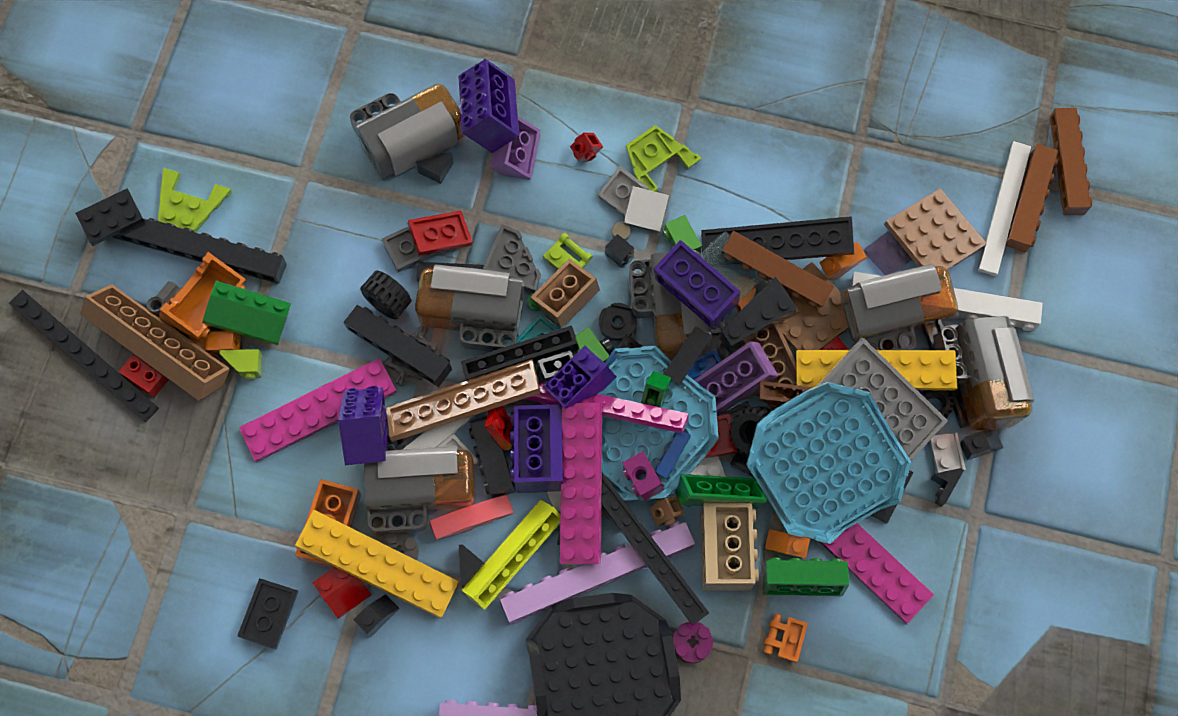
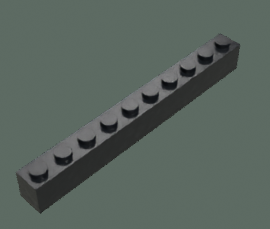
[111,218,287,284]

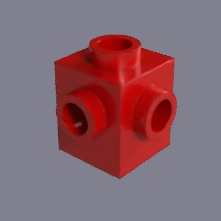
[570,132,603,161]

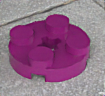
[673,622,713,663]

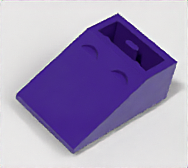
[543,346,617,409]

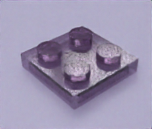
[864,231,912,275]

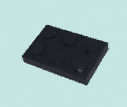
[75,188,144,246]
[237,578,299,650]

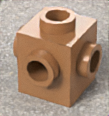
[649,496,685,527]

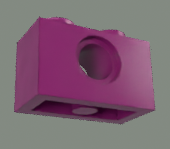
[622,451,665,501]

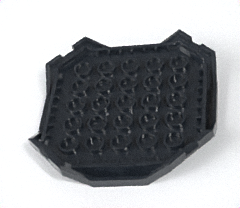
[525,593,681,716]

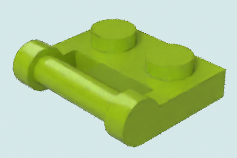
[543,233,593,270]

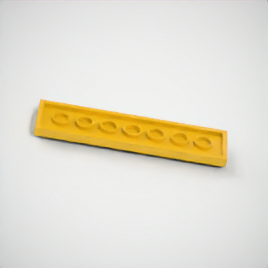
[796,350,957,390]
[294,510,459,619]

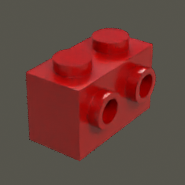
[119,353,168,398]

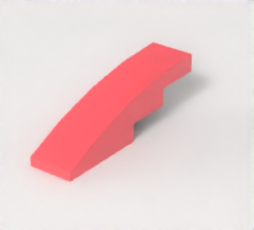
[429,495,514,540]

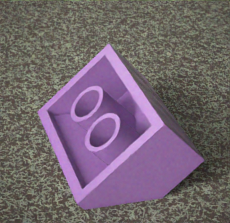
[490,117,541,180]

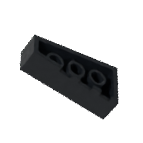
[719,277,797,353]

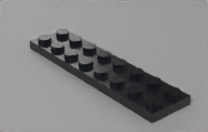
[701,216,855,267]

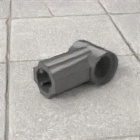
[147,281,181,317]

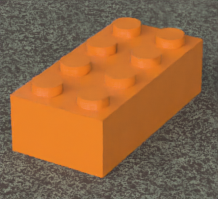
[295,479,361,569]

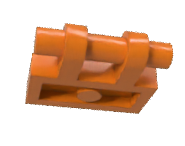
[764,613,808,663]

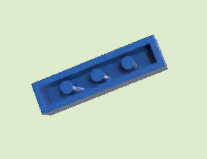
[655,431,691,479]

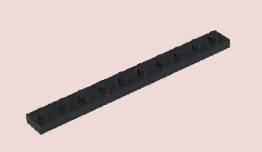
[9,289,159,423]
[601,472,709,626]

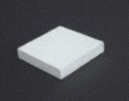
[624,186,669,232]

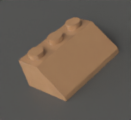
[530,259,600,329]

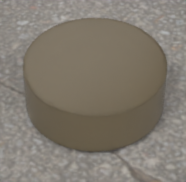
[612,222,631,240]

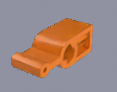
[189,331,241,356]

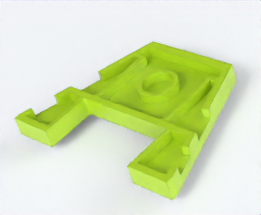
[625,125,702,192]
[158,168,232,233]

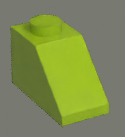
[220,349,262,380]

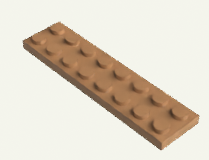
[386,359,541,442]

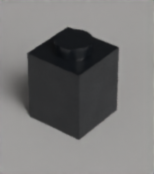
[605,234,634,267]

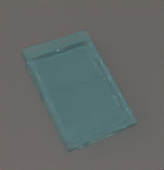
[700,231,762,299]

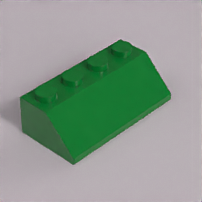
[202,281,291,345]
[676,474,767,509]
[763,557,849,596]

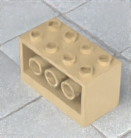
[700,503,759,591]

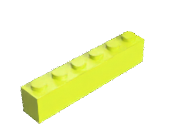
[461,500,561,610]

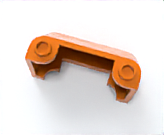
[159,252,246,340]

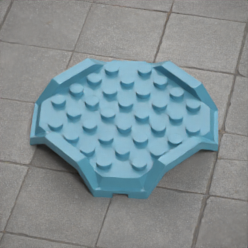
[598,346,719,501]
[747,382,911,544]

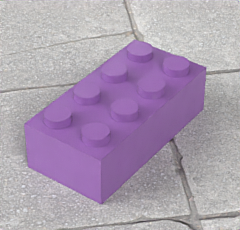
[694,341,778,415]

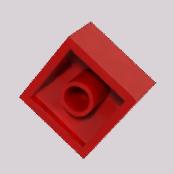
[312,567,372,619]

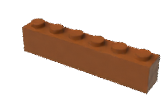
[1050,108,1092,215]
[1005,144,1059,253]
[721,231,834,308]

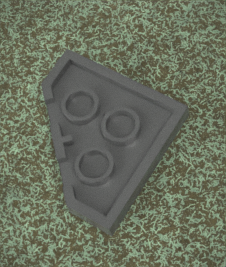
[483,224,541,293]

